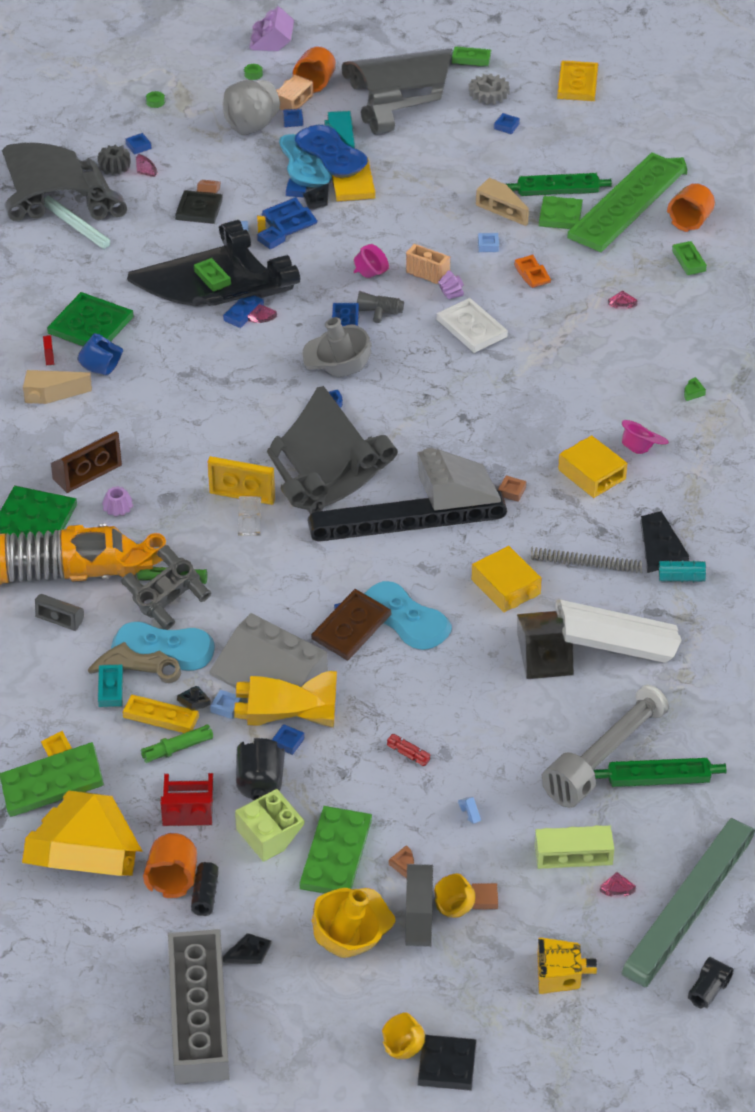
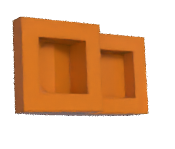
[514,255,551,288]

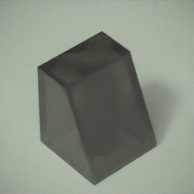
[517,611,574,679]

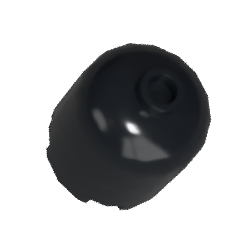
[236,738,285,800]

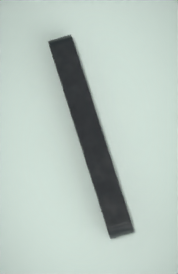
[307,490,507,541]

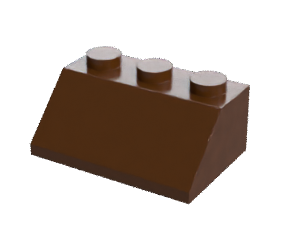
[51,431,122,493]

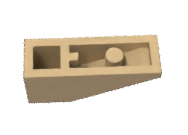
[476,178,529,226]
[23,370,92,404]

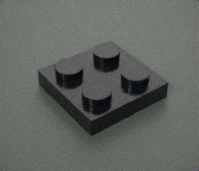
[418,1035,476,1091]

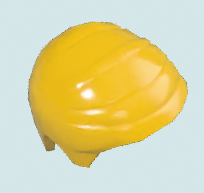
[434,873,475,918]
[382,1012,425,1059]

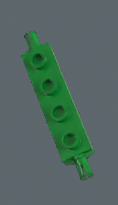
[506,173,612,196]
[593,758,727,787]

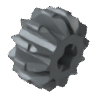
[98,144,131,175]

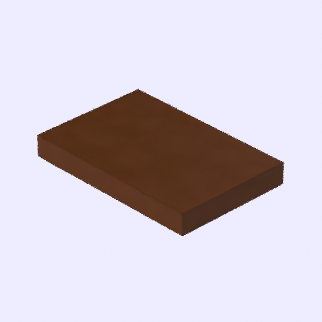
[311,589,392,661]

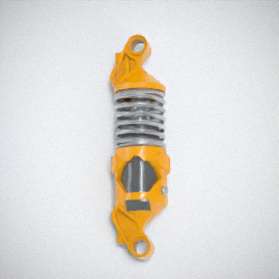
[0,523,166,585]

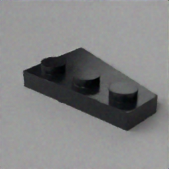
[640,511,689,573]

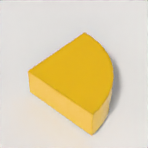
[257,215,266,233]

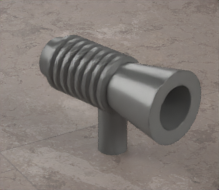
[357,291,404,323]

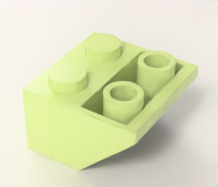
[235,789,305,862]

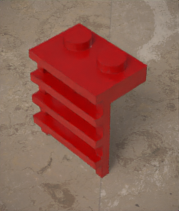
[160,773,213,826]

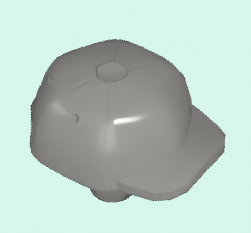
[223,80,280,135]
[303,317,371,377]

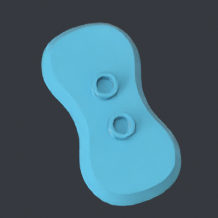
[279,134,332,187]
[364,581,452,650]
[111,622,215,671]

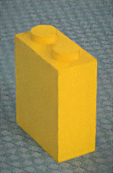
[558,435,628,498]
[471,546,542,612]

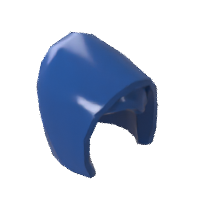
[77,333,123,375]

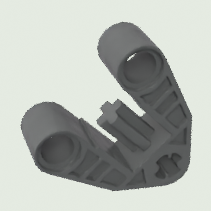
[405,864,433,947]

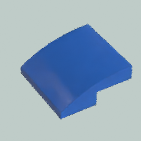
[262,197,318,236]

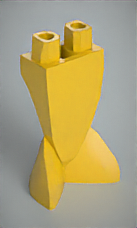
[234,671,337,728]

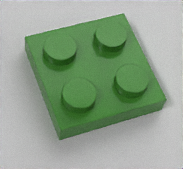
[539,196,583,229]

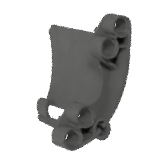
[341,49,452,134]
[2,142,127,221]
[267,386,398,514]

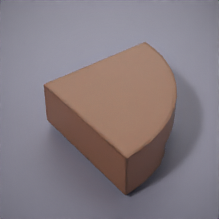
[389,845,414,879]

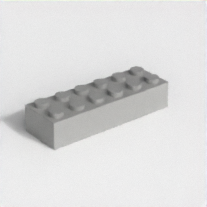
[168,929,229,1084]

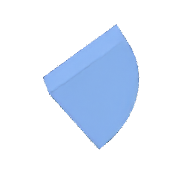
[458,797,481,824]

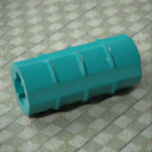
[659,560,706,583]

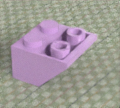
[250,6,294,51]

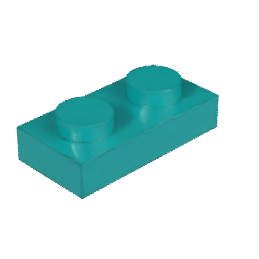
[98,664,123,707]

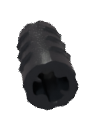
[191,862,219,916]

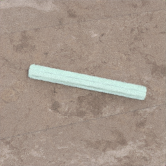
[44,195,110,249]

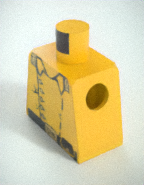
[537,938,597,994]

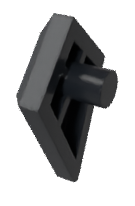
[303,184,329,209]
[177,686,211,710]
[222,933,271,964]

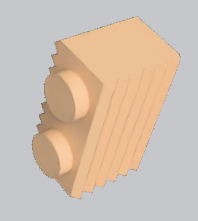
[276,74,313,110]
[406,244,450,284]

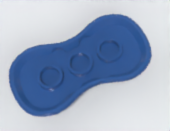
[294,124,368,178]

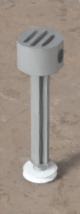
[541,684,669,808]

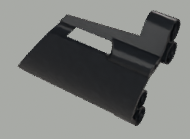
[127,219,301,306]

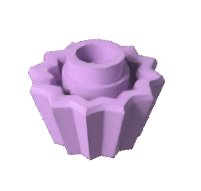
[438,270,464,299]
[102,486,133,517]

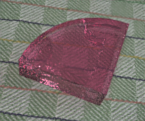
[136,154,158,177]
[608,290,637,309]
[248,304,277,323]
[600,872,636,896]

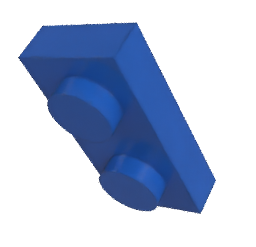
[223,292,264,328]

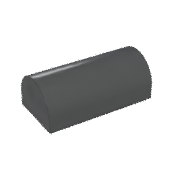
[35,594,84,631]

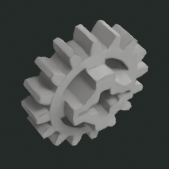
[469,73,510,105]

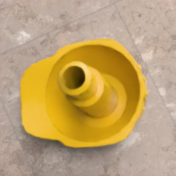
[311,888,396,958]

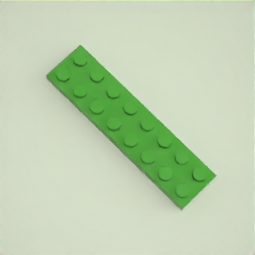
[567,152,685,252]

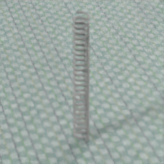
[531,547,642,574]

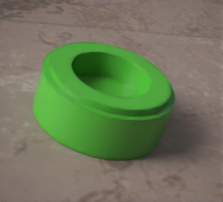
[244,64,263,80]
[146,91,165,108]

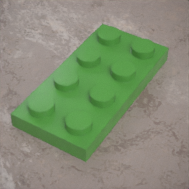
[0,742,104,817]
[299,806,372,894]

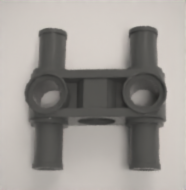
[121,545,211,630]

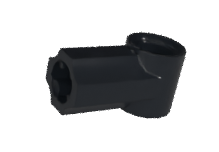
[688,957,734,1009]

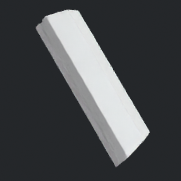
[555,600,682,663]

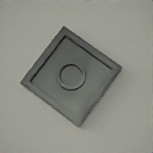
[175,190,223,224]

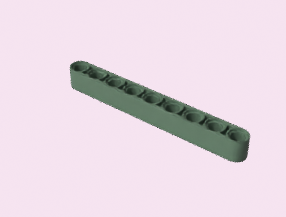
[622,818,755,988]

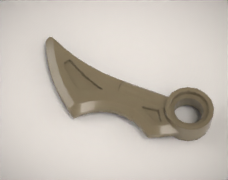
[88,642,181,683]

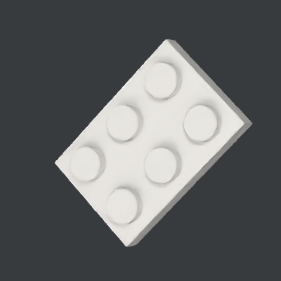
[437,298,508,353]

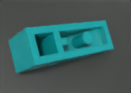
[324,111,355,148]

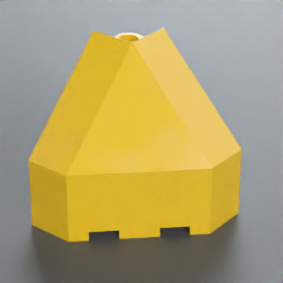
[22,791,143,876]

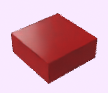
[43,335,54,366]

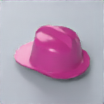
[353,244,389,278]
[622,420,669,454]

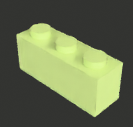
[534,825,614,869]

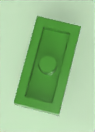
[452,46,491,67]
[672,241,707,275]
[194,258,231,291]

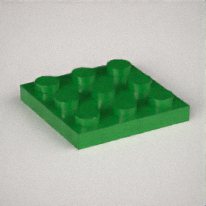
[47,292,134,346]
[0,485,77,546]

